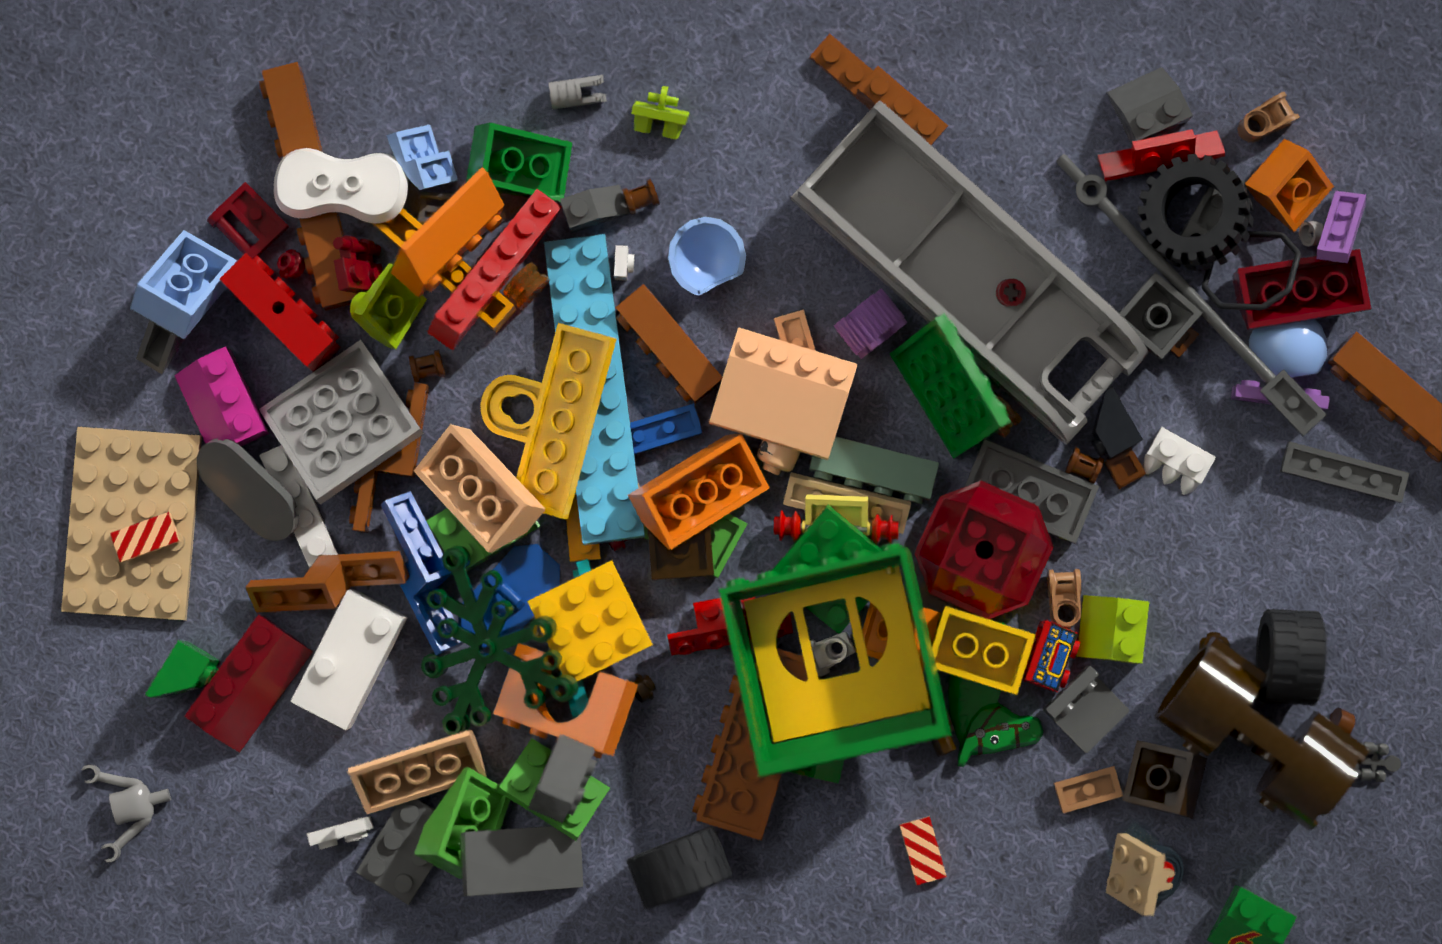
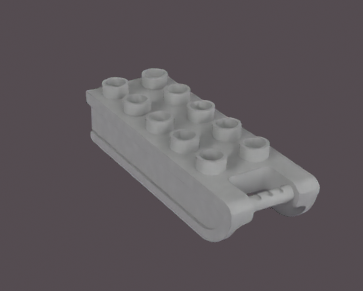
[791,101,1149,445]

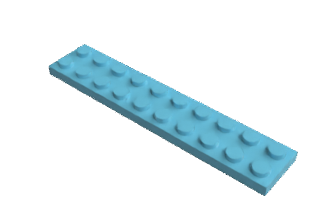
[544,234,645,546]

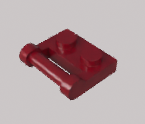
[207,182,289,259]

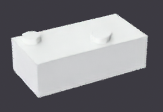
[291,589,408,730]

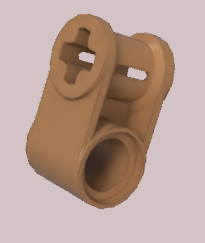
[1238,91,1300,143]
[1047,569,1081,628]

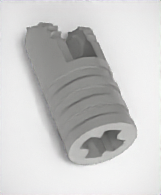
[548,75,607,110]

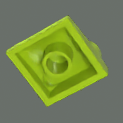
[350,263,427,349]

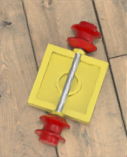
[774,494,899,545]

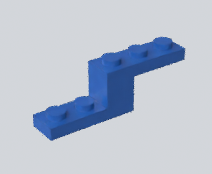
[381,491,464,656]

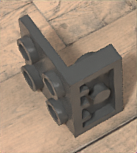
[1042,666,1129,753]

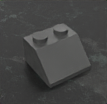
[1107,67,1193,145]
[1119,272,1202,359]

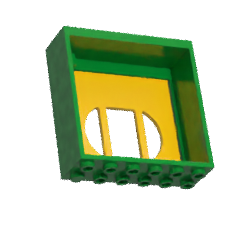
[719,543,952,776]

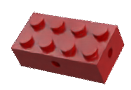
[219,253,341,372]

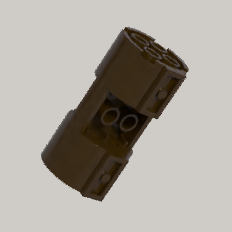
[1154,637,1370,831]

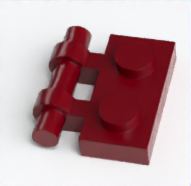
[333,235,383,293]

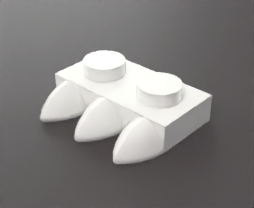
[1144,427,1216,495]

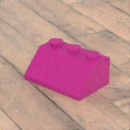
[175,346,269,446]

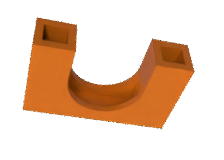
[493,644,638,759]

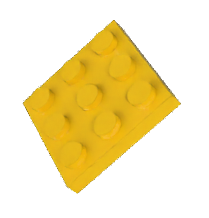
[527,560,653,682]

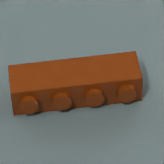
[615,284,723,404]

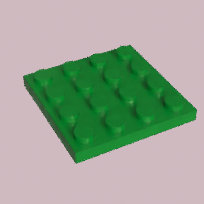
[890,313,1011,459]

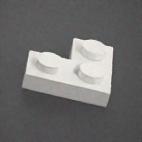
[307,816,374,849]

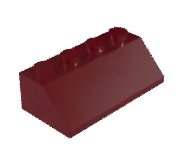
[1232,249,1372,330]
[185,614,313,753]

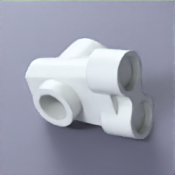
[801,631,856,678]

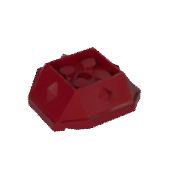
[914,480,1054,619]

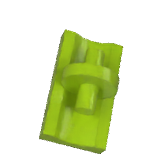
[631,86,690,139]

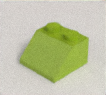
[1076,595,1149,664]

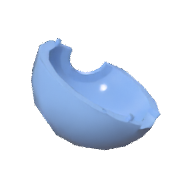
[667,217,746,295]
[1249,319,1327,378]

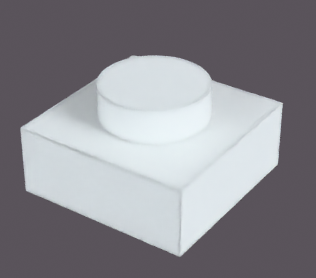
[614,245,634,281]

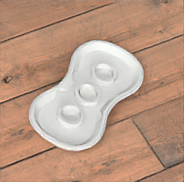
[274,148,408,224]

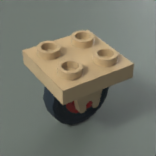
[1106,833,1184,916]

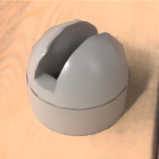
[1299,221,1324,246]

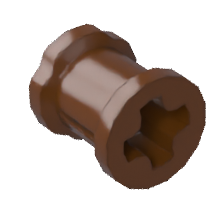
[622,179,660,215]
[409,349,445,383]
[1065,447,1104,484]

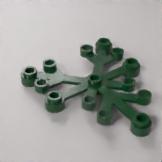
[421,545,579,736]

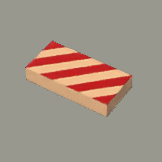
[110,512,181,563]
[899,816,947,885]

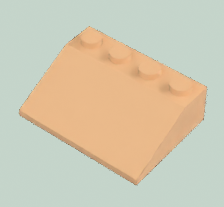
[709,327,858,460]

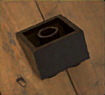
[1122,740,1207,819]

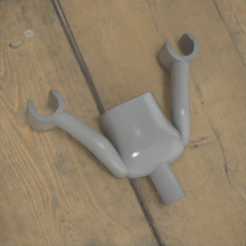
[81,765,171,862]

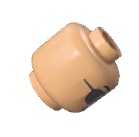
[757,440,801,475]

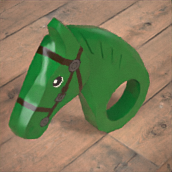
[948,621,1044,768]

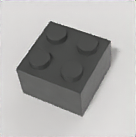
[528,734,597,823]

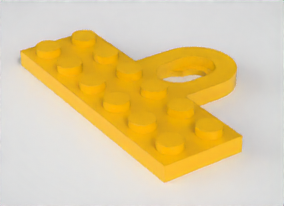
[480,323,617,520]

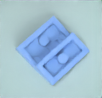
[386,125,458,190]

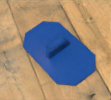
[461,544,560,648]

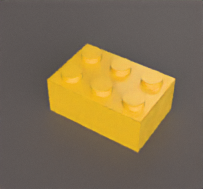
[932,606,1035,695]

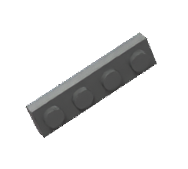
[1280,441,1409,504]

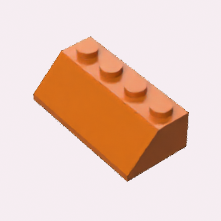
[391,167,504,297]
[628,434,769,550]

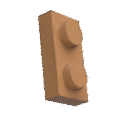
[1053,766,1123,813]

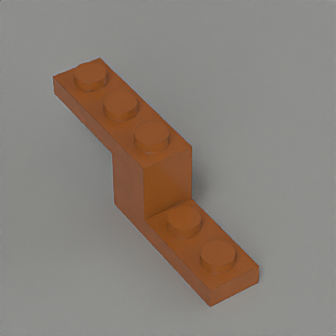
[809,33,948,146]
[349,382,429,533]
[245,551,409,613]

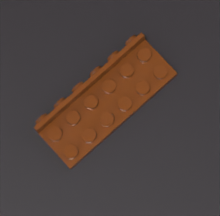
[692,640,816,841]

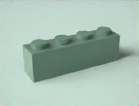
[809,437,939,504]

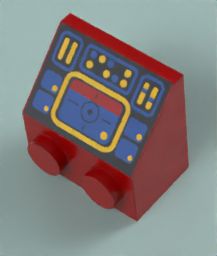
[1021,620,1080,692]

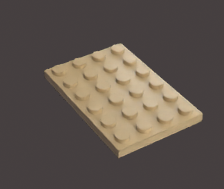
[61,427,202,621]

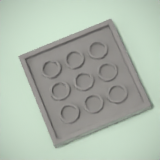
[259,340,424,505]

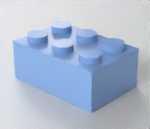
[130,230,237,339]

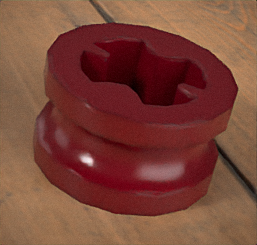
[996,278,1026,307]

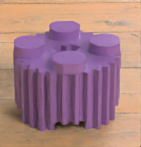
[834,288,908,359]

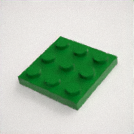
[771,505,899,634]

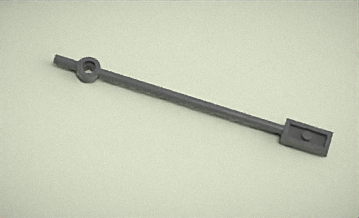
[1056,154,1327,437]

